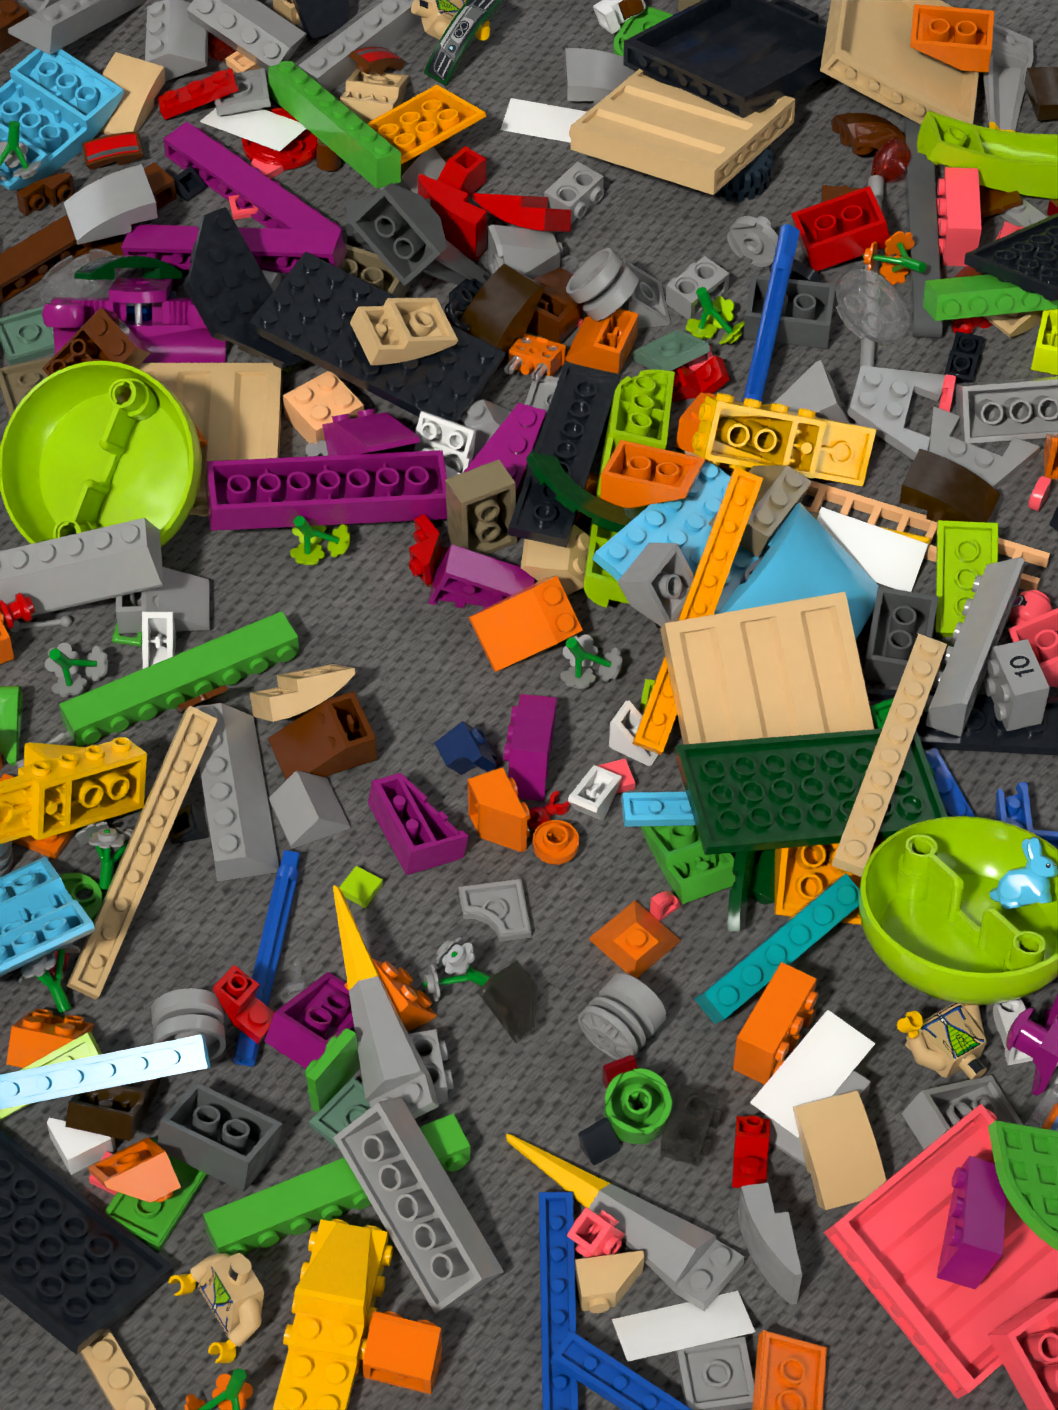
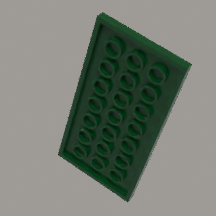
[674,728,948,855]

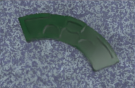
[526,451,629,533]
[727,850,760,931]

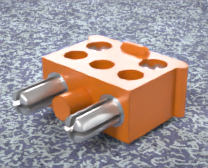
[504,334,566,382]

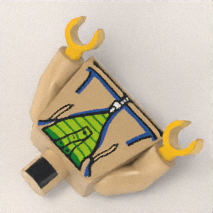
[411,0,490,41]
[897,1003,987,1079]
[168,1253,264,1364]

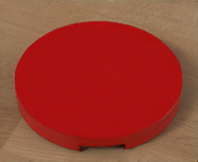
[242,108,318,170]

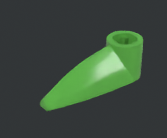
[0,685,23,766]

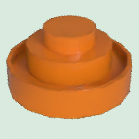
[533,820,579,865]

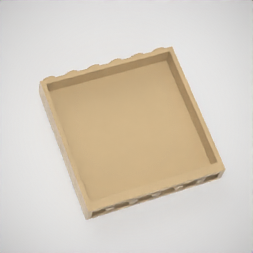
[820,0,979,125]

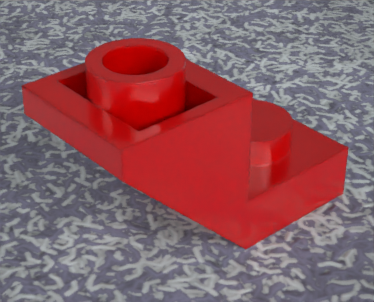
[671,355,730,402]
[408,514,442,586]
[213,965,275,1044]
[732,1115,770,1188]

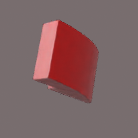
[417,174,487,262]
[473,193,572,232]

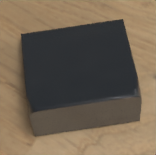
[173,166,208,202]
[169,804,209,844]
[578,1117,620,1165]

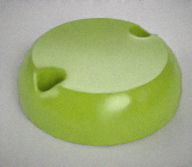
[0,361,202,547]
[859,816,1058,1005]

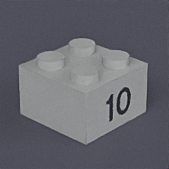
[983,639,1050,731]

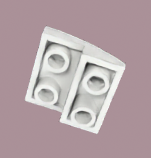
[414,411,476,474]

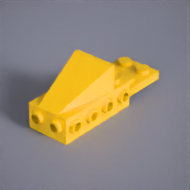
[692,393,876,486]
[0,737,147,844]
[273,1219,393,1410]

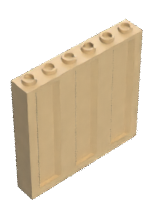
[569,69,795,195]
[128,363,283,516]
[660,592,874,744]

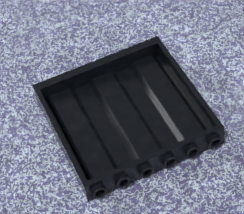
[623,0,827,118]

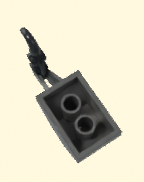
[348,183,491,331]

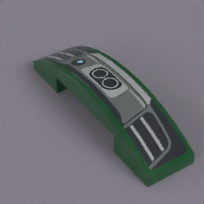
[424,0,504,86]
[74,255,182,280]

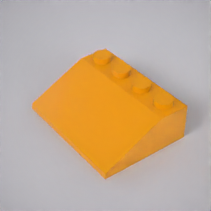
[367,84,486,165]
[774,839,886,925]

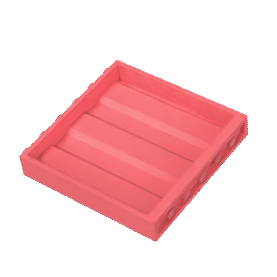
[823,1104,1058,1399]

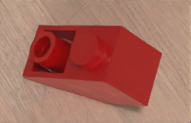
[437,146,486,196]

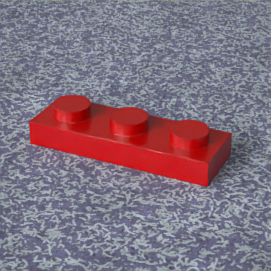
[158,68,239,120]

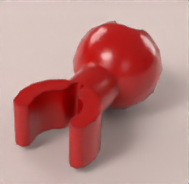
[952,316,993,334]
[527,791,570,831]

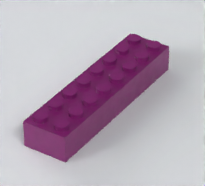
[205,450,447,531]

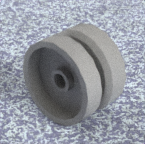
[566,248,639,321]
[151,988,226,1061]

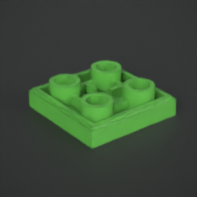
[305,1028,360,1113]

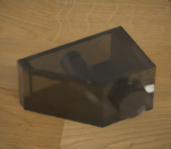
[477,961,537,1043]

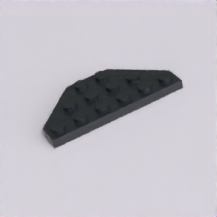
[184,207,306,369]

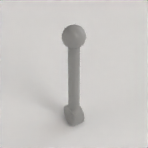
[9,616,72,632]

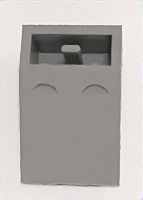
[116,567,210,634]

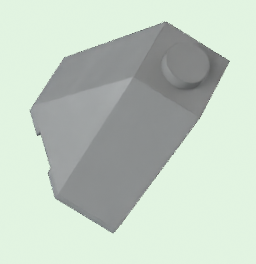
[488,225,564,279]
[774,360,852,424]

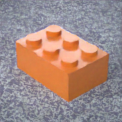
[733,962,819,1085]

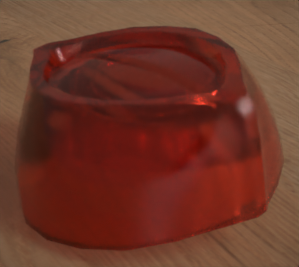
[871,137,911,183]

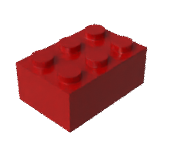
[791,186,890,271]

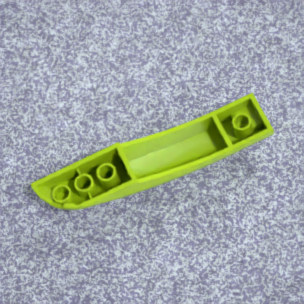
[917,111,1058,199]
[583,369,675,608]

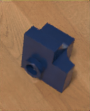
[434,721,498,775]

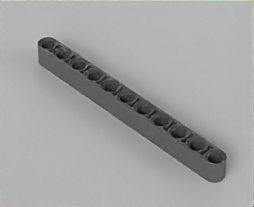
[902,116,943,338]

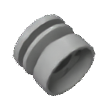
[578,973,666,1060]

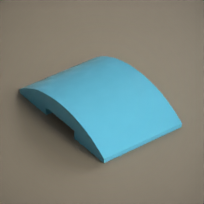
[0,48,124,191]
[718,503,879,640]
[0,856,95,977]

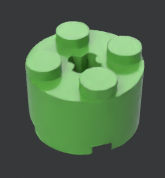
[604,1068,672,1144]

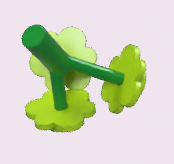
[685,287,745,345]
[290,516,350,565]

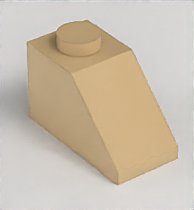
[575,1250,644,1313]

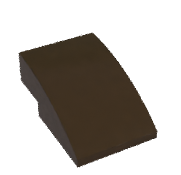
[1024,67,1058,121]
[460,264,545,363]
[899,449,1000,523]
[65,1078,161,1141]

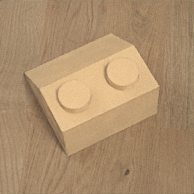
[521,525,590,595]

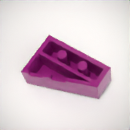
[463,403,547,500]
[428,544,535,609]
[503,694,557,801]
[368,773,469,875]
[936,1156,1007,1289]

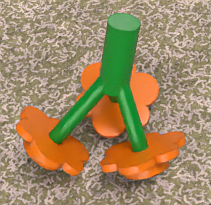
[863,231,926,286]
[184,1368,253,1410]

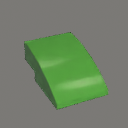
[641,825,735,904]

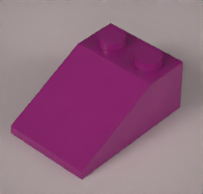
[322,408,420,456]
[264,972,355,1070]

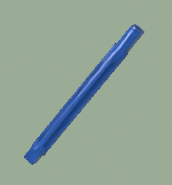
[742,224,800,405]
[233,850,300,1067]

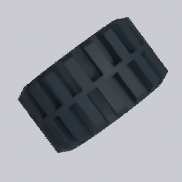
[715,145,773,202]

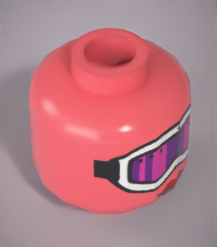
[1008,590,1053,627]

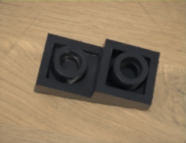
[944,331,984,383]

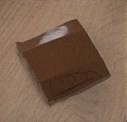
[831,113,905,155]

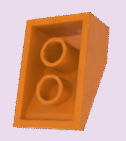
[910,4,994,73]
[600,440,705,509]
[468,576,583,672]

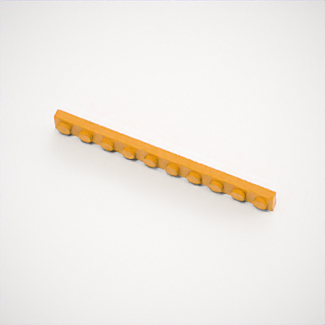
[632,467,763,755]

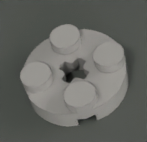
[727,216,778,267]

